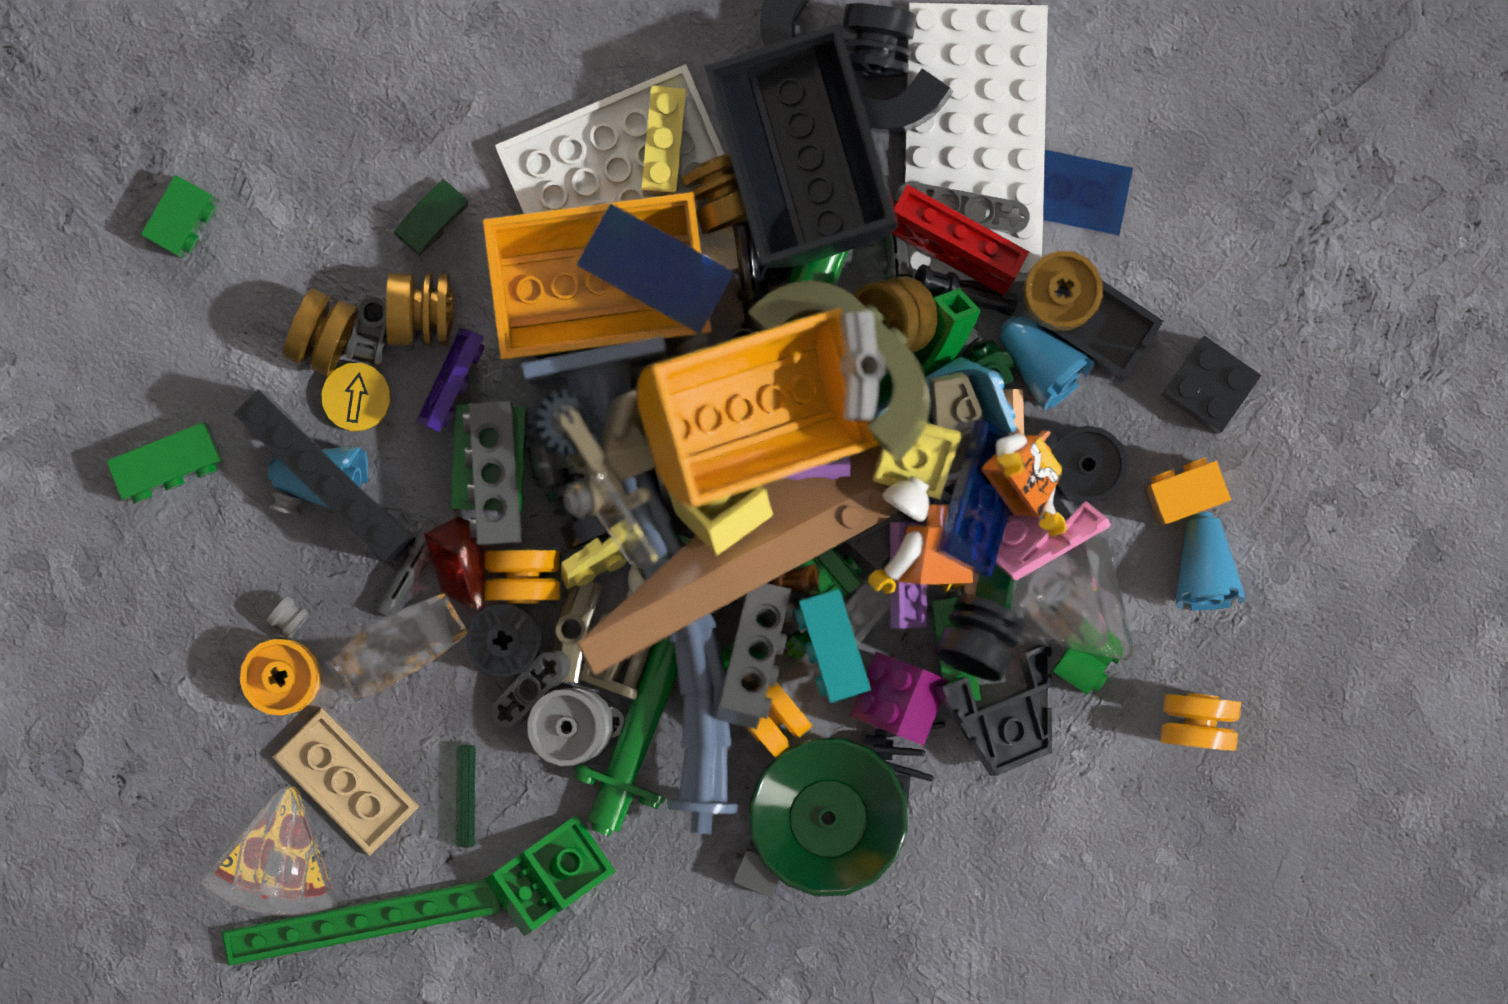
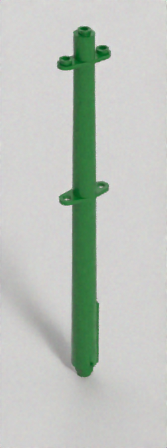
[573,251,849,836]

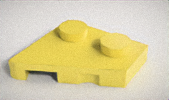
[561,520,631,589]

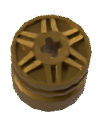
[681,154,748,234]
[386,273,455,346]

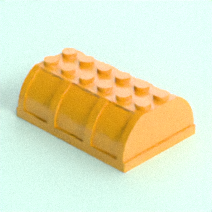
[483,192,711,360]
[637,308,880,507]

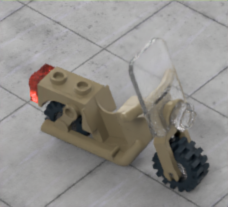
[529,389,658,569]

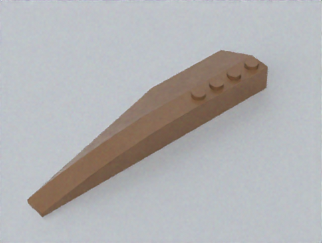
[577,445,960,676]

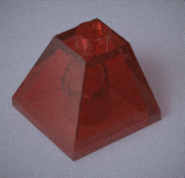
[424,516,485,611]

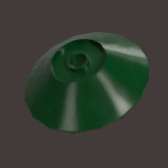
[749,738,908,897]

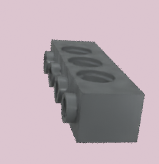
[463,401,522,545]
[716,583,795,729]

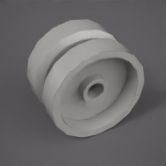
[527,687,613,766]

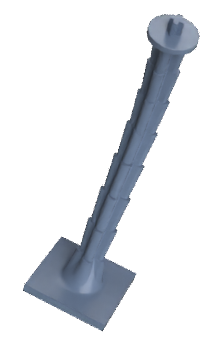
[522,336,738,834]

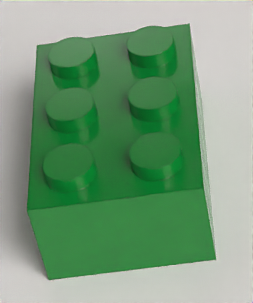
[451,404,528,513]

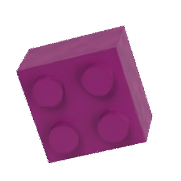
[850,651,950,746]

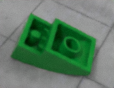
[484,815,616,936]

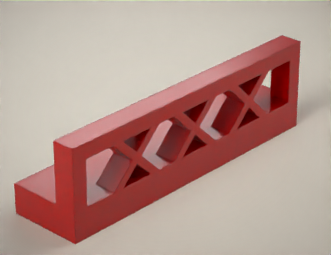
[891,184,1030,296]

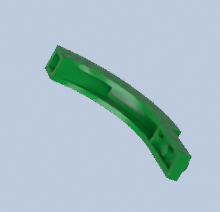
[877,288,981,406]

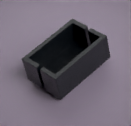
[1036,280,1164,382]

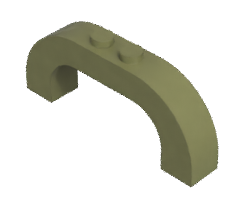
[748,281,930,462]

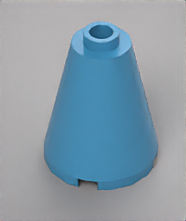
[999,315,1094,410]
[268,446,368,509]
[1175,512,1246,611]

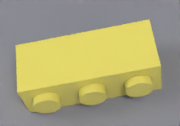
[641,85,687,196]

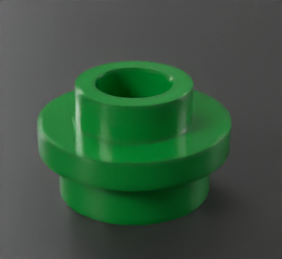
[785,628,811,661]

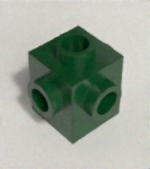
[962,339,1015,390]

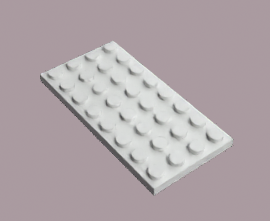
[905,3,1048,282]

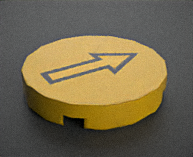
[322,363,391,432]

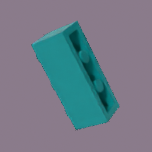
[794,589,871,703]

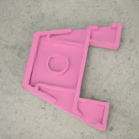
[968,492,1111,581]

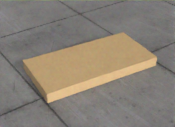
[272,708,420,856]

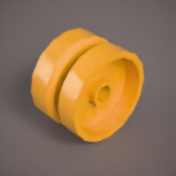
[484,550,561,604]
[240,639,322,716]
[743,682,813,758]
[1160,693,1242,751]

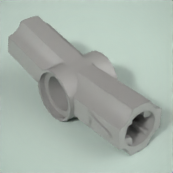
[840,311,885,422]

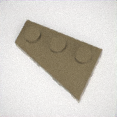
[930,373,997,481]

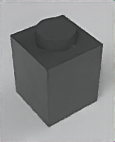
[730,848,779,898]

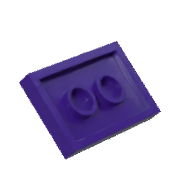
[416,328,485,432]

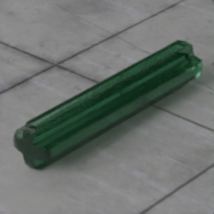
[455,745,476,848]

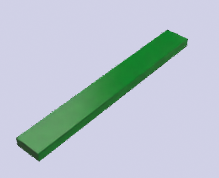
[221,880,502,966]

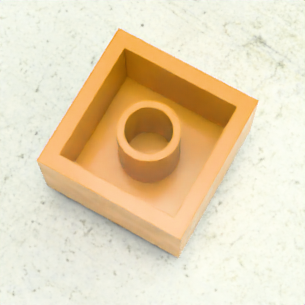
[1144,457,1231,526]

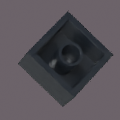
[1161,335,1262,434]

